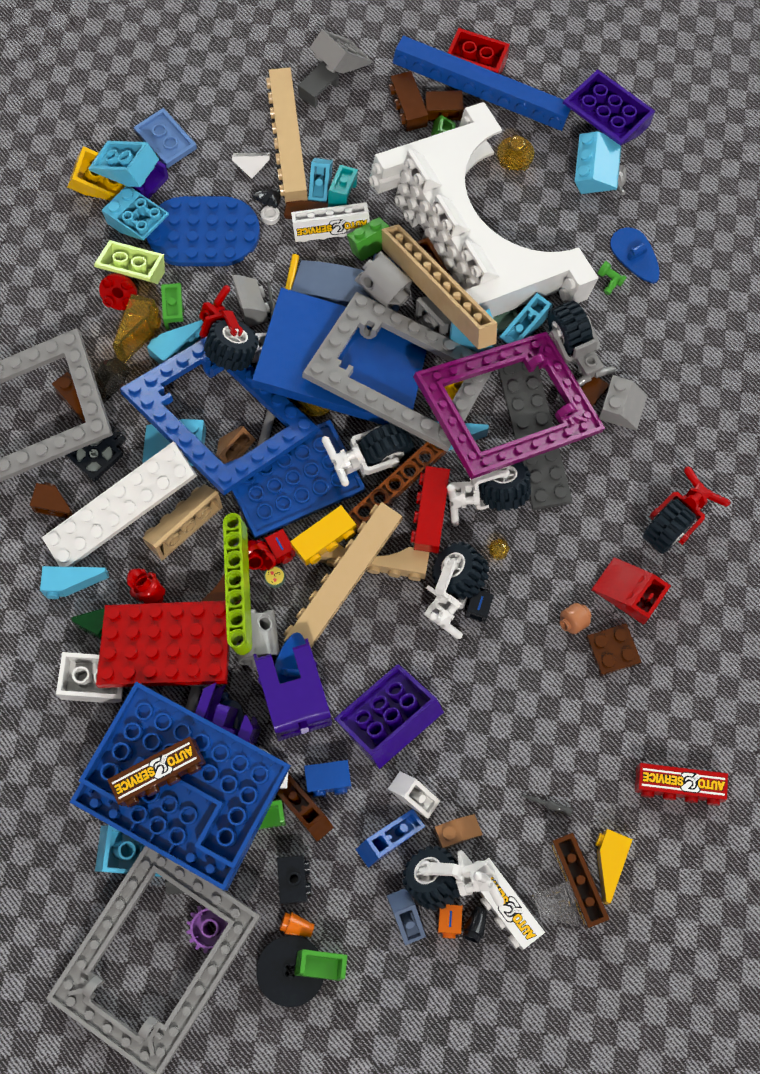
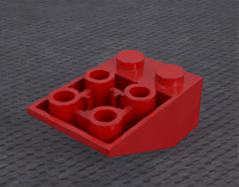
[591,557,671,625]

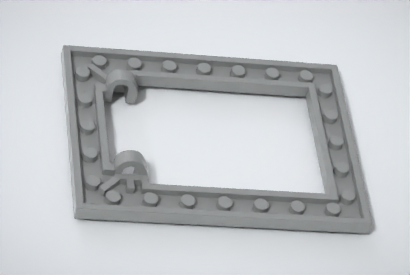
[302,292,493,452]
[0,328,113,482]
[46,846,262,1074]

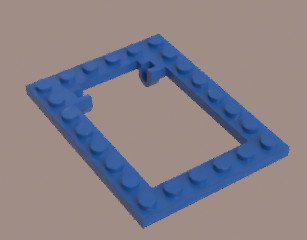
[120,337,318,495]

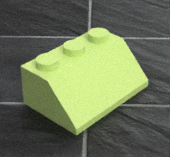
[94,240,165,284]

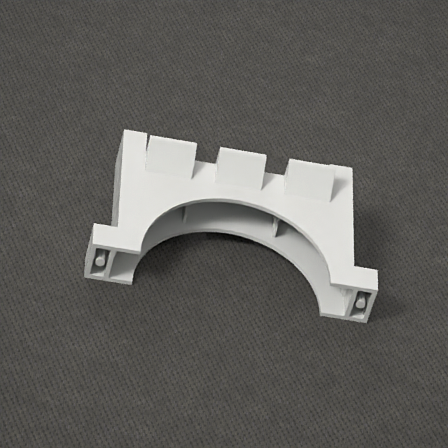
[369,102,598,317]

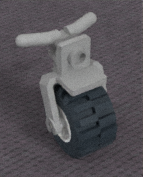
[548,300,616,387]

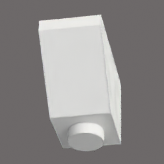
[388,771,440,819]

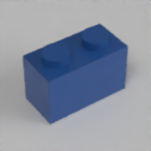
[304,760,351,798]

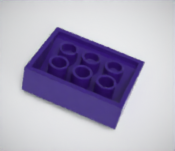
[563,69,655,146]
[334,664,444,769]

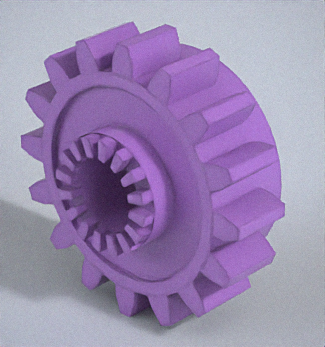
[186,905,228,954]

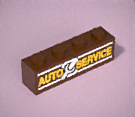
[107,736,206,807]
[549,833,610,929]

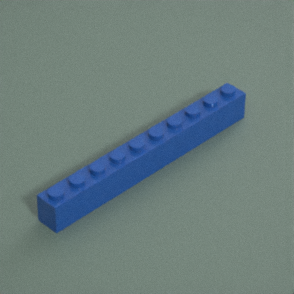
[393,36,571,131]

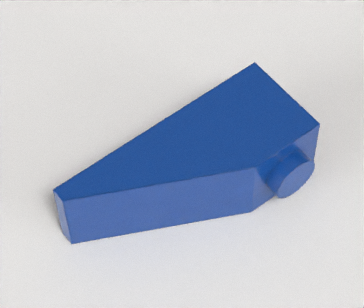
[355,809,426,868]

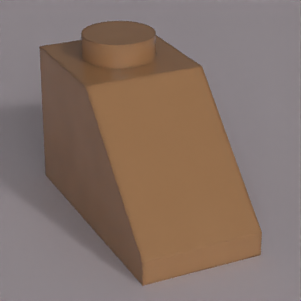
[434,814,483,849]

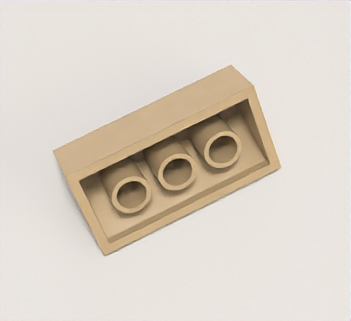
[143,484,223,561]

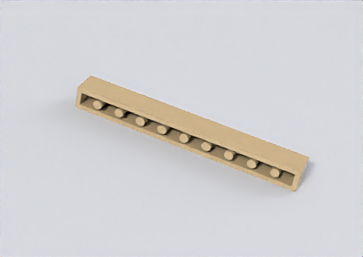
[382,224,497,350]

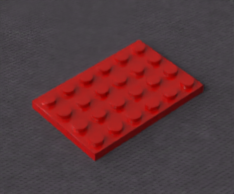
[96,601,230,688]

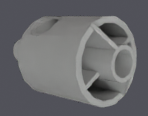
[355,252,413,308]
[236,609,280,670]

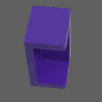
[132,160,169,199]

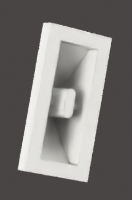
[232,153,271,179]

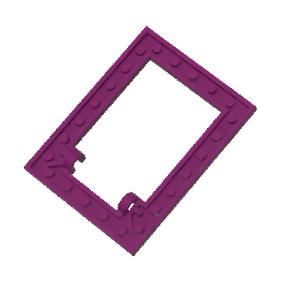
[413,331,605,479]

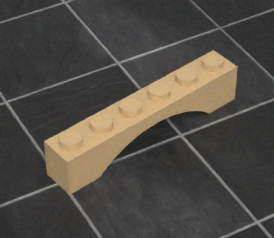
[315,544,429,581]

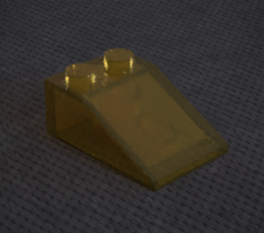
[112,294,161,364]

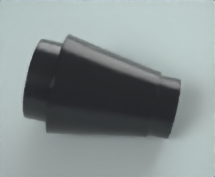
[462,907,488,943]

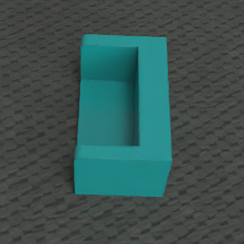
[328,165,358,207]

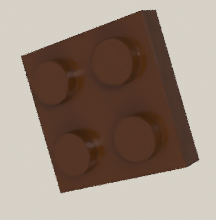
[586,623,642,676]

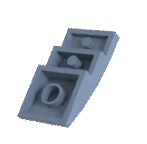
[291,260,371,307]

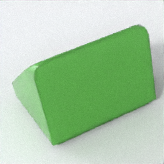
[431,115,456,136]

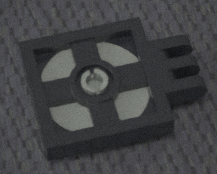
[66,425,126,483]

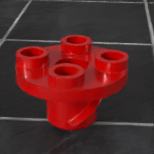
[99,273,138,310]

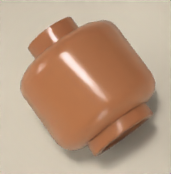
[560,603,591,634]

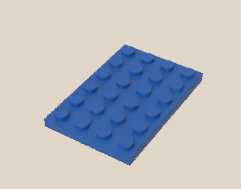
[224,420,366,539]

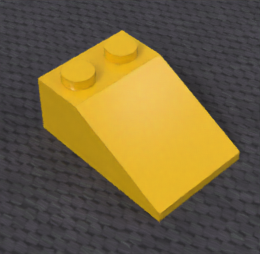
[67,146,125,201]

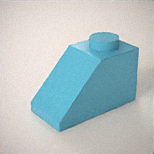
[308,158,333,202]

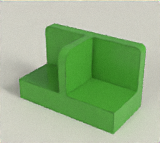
[161,283,184,330]

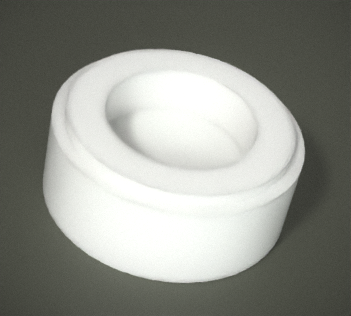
[261,206,280,225]

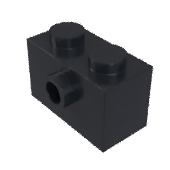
[277,855,312,905]

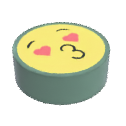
[264,566,285,588]

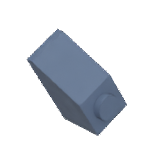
[387,888,426,946]

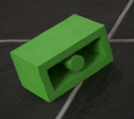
[347,217,389,261]

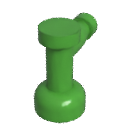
[597,261,627,295]

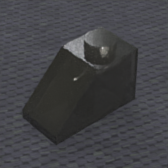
[95,357,131,404]

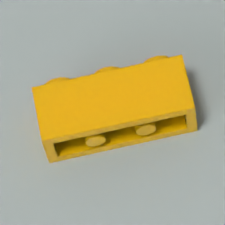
[290,505,357,566]

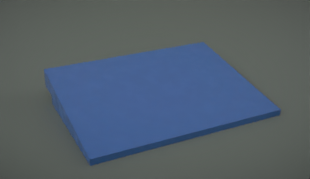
[251,287,427,425]
[70,682,291,891]

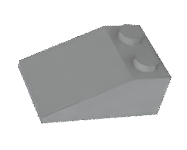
[310,29,372,74]

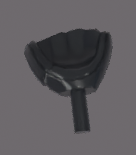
[252,188,281,208]

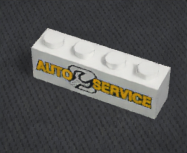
[291,202,370,242]
[479,858,545,950]

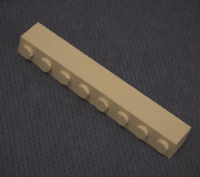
[266,67,308,204]
[284,502,403,648]

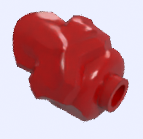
[248,540,276,571]
[127,568,166,604]

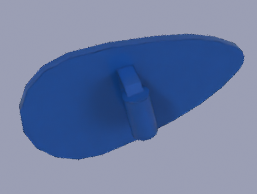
[610,227,659,284]
[274,632,306,684]

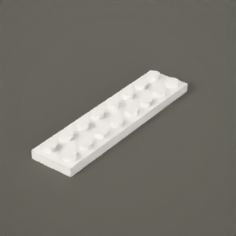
[42,441,197,567]

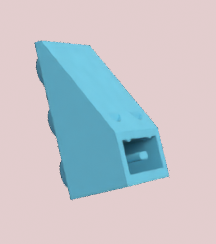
[102,186,169,241]

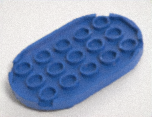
[147,196,260,266]

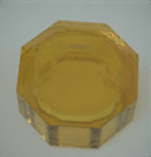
[488,539,510,560]

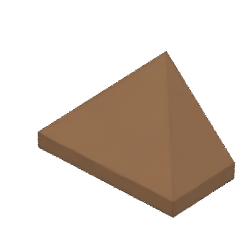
[216,426,256,464]

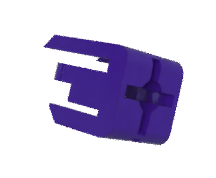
[253,638,332,741]
[195,682,261,746]

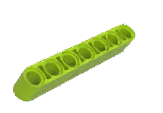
[223,513,252,655]

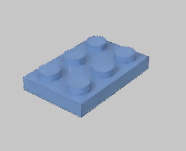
[134,108,197,168]

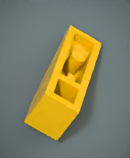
[595,829,633,905]

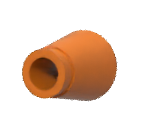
[279,912,315,937]

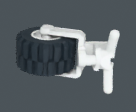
[322,423,415,487]
[447,462,531,527]
[424,542,489,639]
[403,846,504,910]

